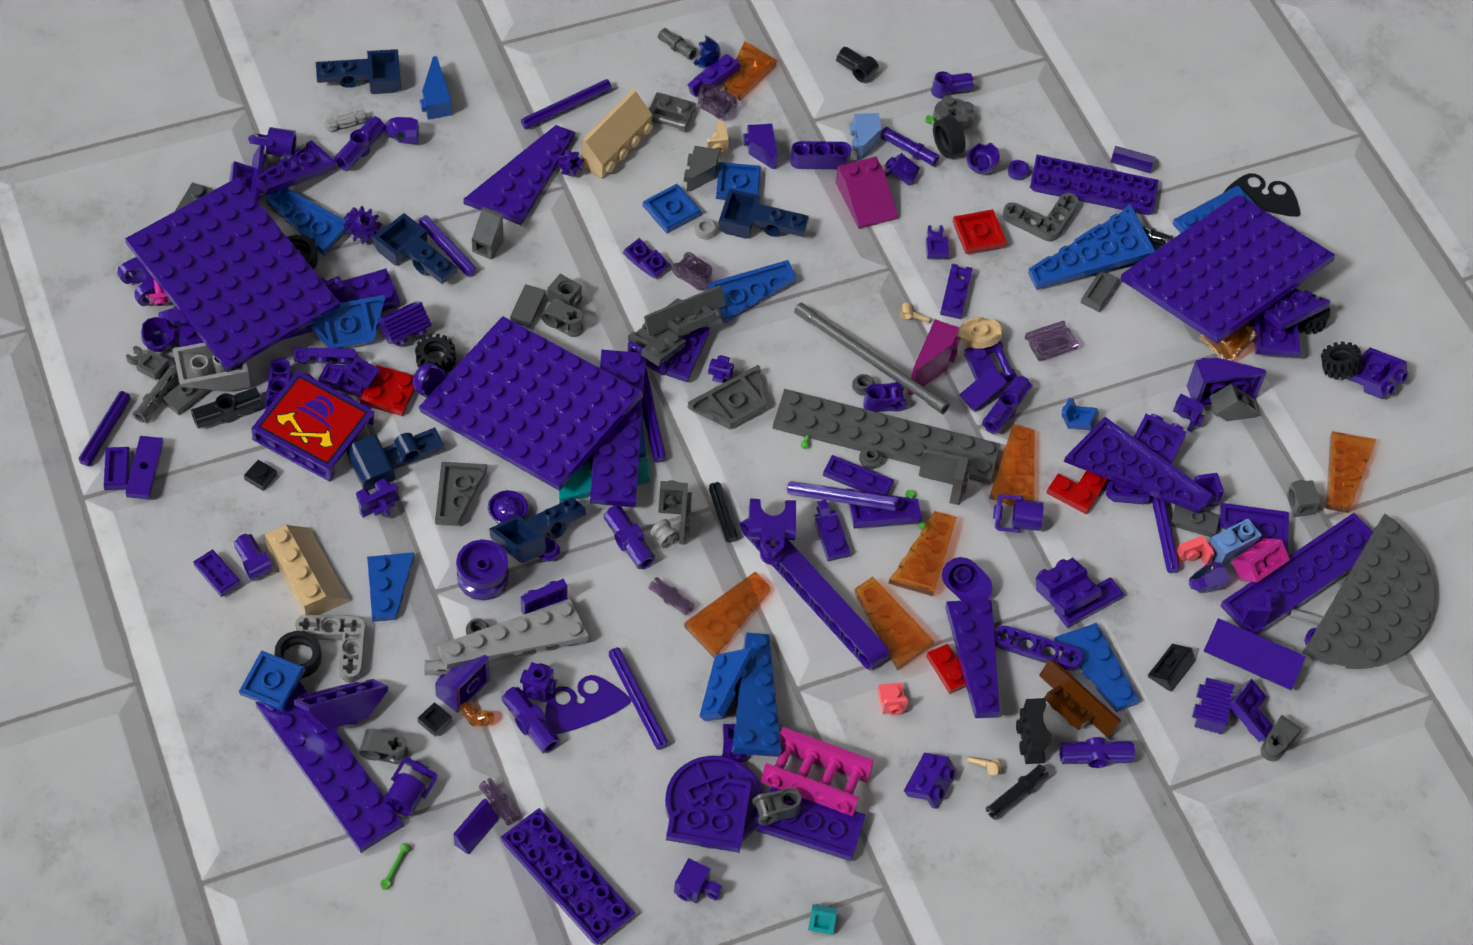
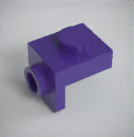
[884,153,920,186]

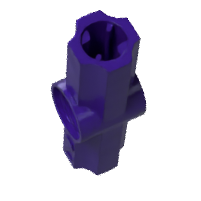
[334,116,386,171]
[982,376,1032,434]
[604,505,655,570]
[501,686,560,754]
[1059,737,1135,768]

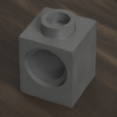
[548,273,583,307]
[1286,480,1321,517]

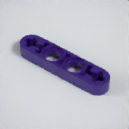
[994,625,1082,671]

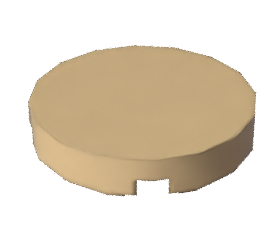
[958,317,1002,348]

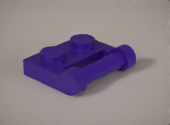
[964,340,1017,382]

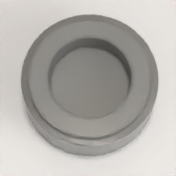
[695,218,716,240]

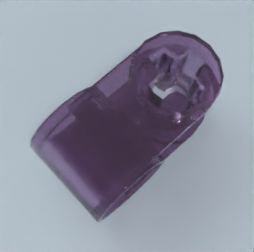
[698,83,738,121]
[672,252,712,291]

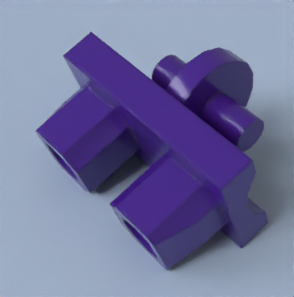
[356,478,399,518]

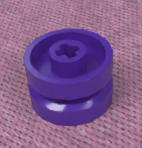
[456,539,509,600]

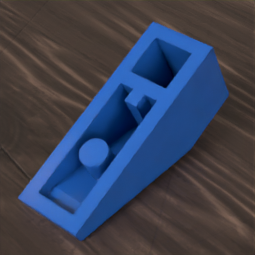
[419,56,452,120]

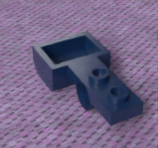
[316,49,401,94]
[718,188,809,239]
[373,213,458,284]
[346,427,445,490]
[489,498,586,563]

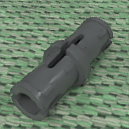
[658,28,697,60]

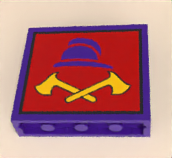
[251,370,375,482]

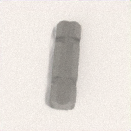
[326,110,367,131]

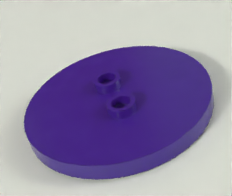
[665,756,763,849]

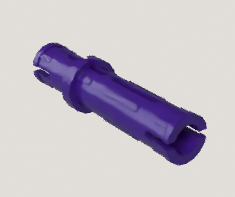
[880,127,939,166]

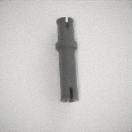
[133,364,179,423]

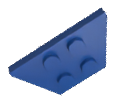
[308,295,385,349]

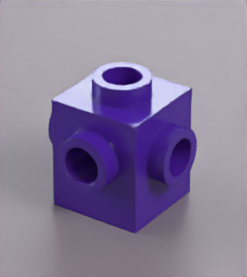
[520,662,557,703]

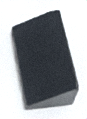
[1148,643,1196,692]

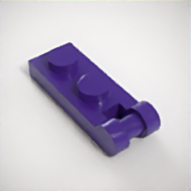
[940,263,973,319]

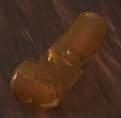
[459,702,495,727]

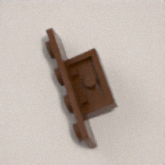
[1039,659,1121,738]

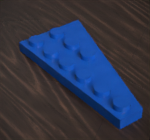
[1028,205,1155,290]

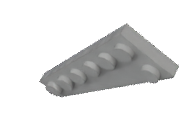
[438,599,589,669]

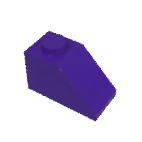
[743,124,778,169]

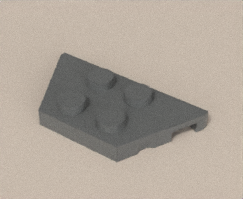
[687,365,767,429]

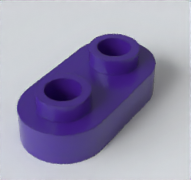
[1106,481,1151,504]

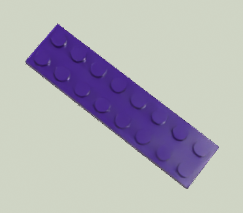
[590,349,645,507]
[1220,513,1373,635]
[256,682,403,853]

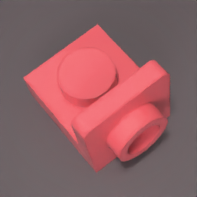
[1177,535,1214,565]
[878,682,908,715]

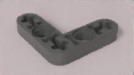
[1002,193,1079,242]

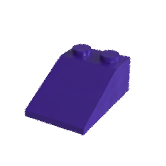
[1186,357,1266,405]

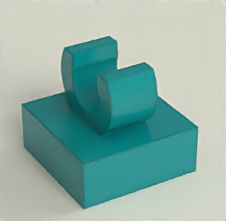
[808,904,837,935]

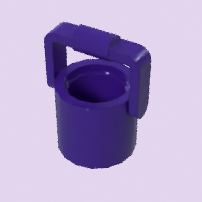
[248,127,297,157]
[993,494,1044,533]
[384,757,437,816]

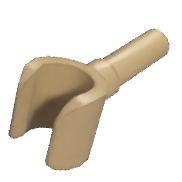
[900,303,930,323]
[967,756,1001,775]

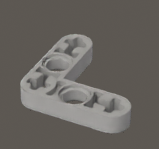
[295,615,366,683]

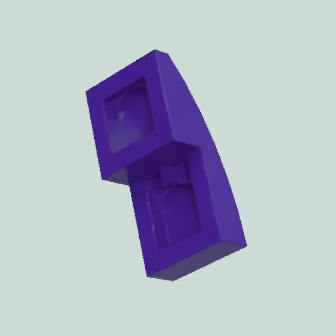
[318,363,365,396]

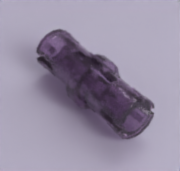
[649,577,694,616]
[479,778,520,825]

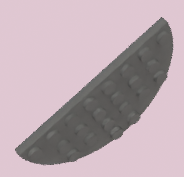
[1302,514,1434,669]

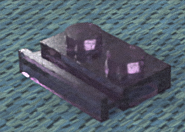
[1025,320,1079,362]

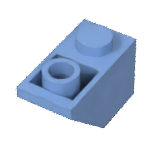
[849,113,881,159]
[1209,519,1262,566]

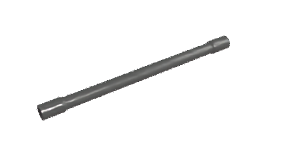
[794,303,950,414]

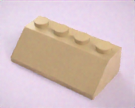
[582,89,653,179]
[265,525,350,615]

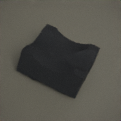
[1016,698,1052,764]

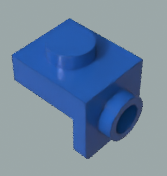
[1061,398,1099,430]

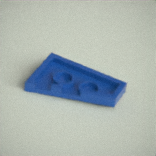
[367,552,415,622]
[699,647,757,721]

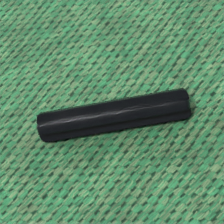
[709,482,738,543]

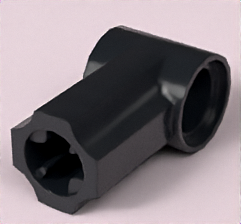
[836,46,879,82]

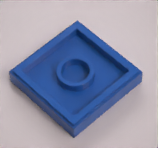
[716,162,761,200]
[642,184,702,234]
[238,650,306,712]

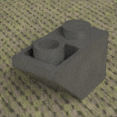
[684,146,719,191]
[472,207,503,260]

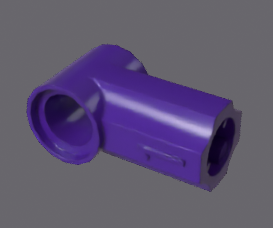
[931,71,974,99]
[233,533,274,581]

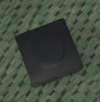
[244,460,277,491]
[417,702,452,737]

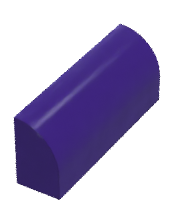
[1203,618,1306,690]

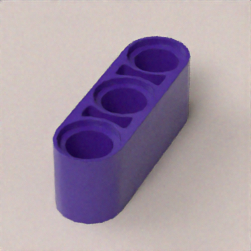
[790,141,852,169]
[266,358,292,409]

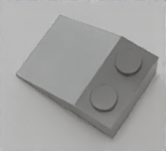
[173,343,251,391]

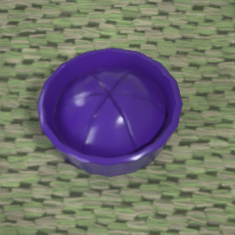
[488,490,528,524]

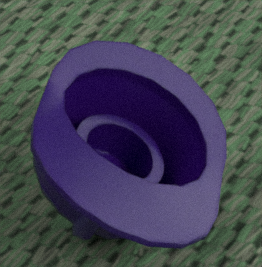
[942,557,993,601]

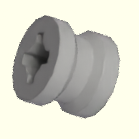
[650,519,679,548]

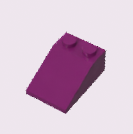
[835,156,898,229]
[908,319,961,395]

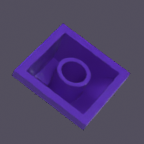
[435,655,490,713]

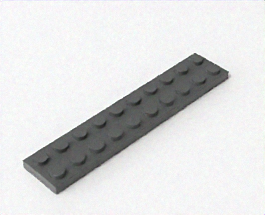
[773,389,1000,484]

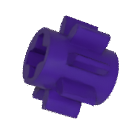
[556,150,584,176]
[708,355,734,383]

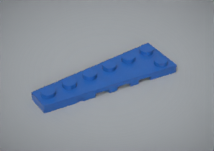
[732,632,781,757]

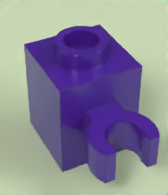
[674,858,722,903]

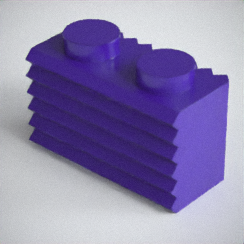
[377,301,432,346]
[1192,677,1234,734]

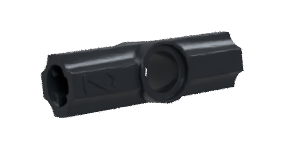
[191,388,263,429]

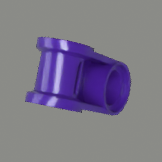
[863,382,908,412]

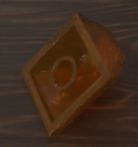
[1198,321,1258,362]

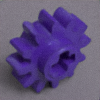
[343,206,382,244]

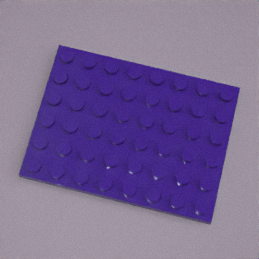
[125,177,340,372]
[1121,195,1335,344]
[419,316,643,491]

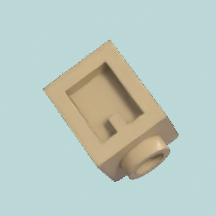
[707,121,729,155]

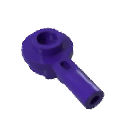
[539,537,560,562]

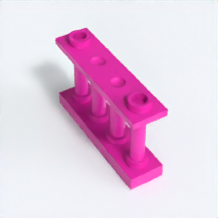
[761,727,874,816]

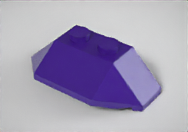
[294,679,388,730]

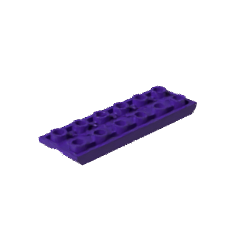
[1030,154,1159,215]
[500,808,636,945]

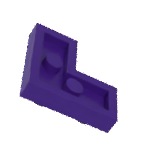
[1228,679,1273,742]

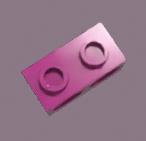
[1232,538,1290,582]

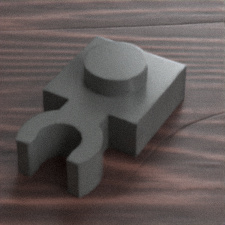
[126,346,169,380]

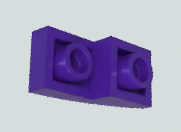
[623,238,670,278]

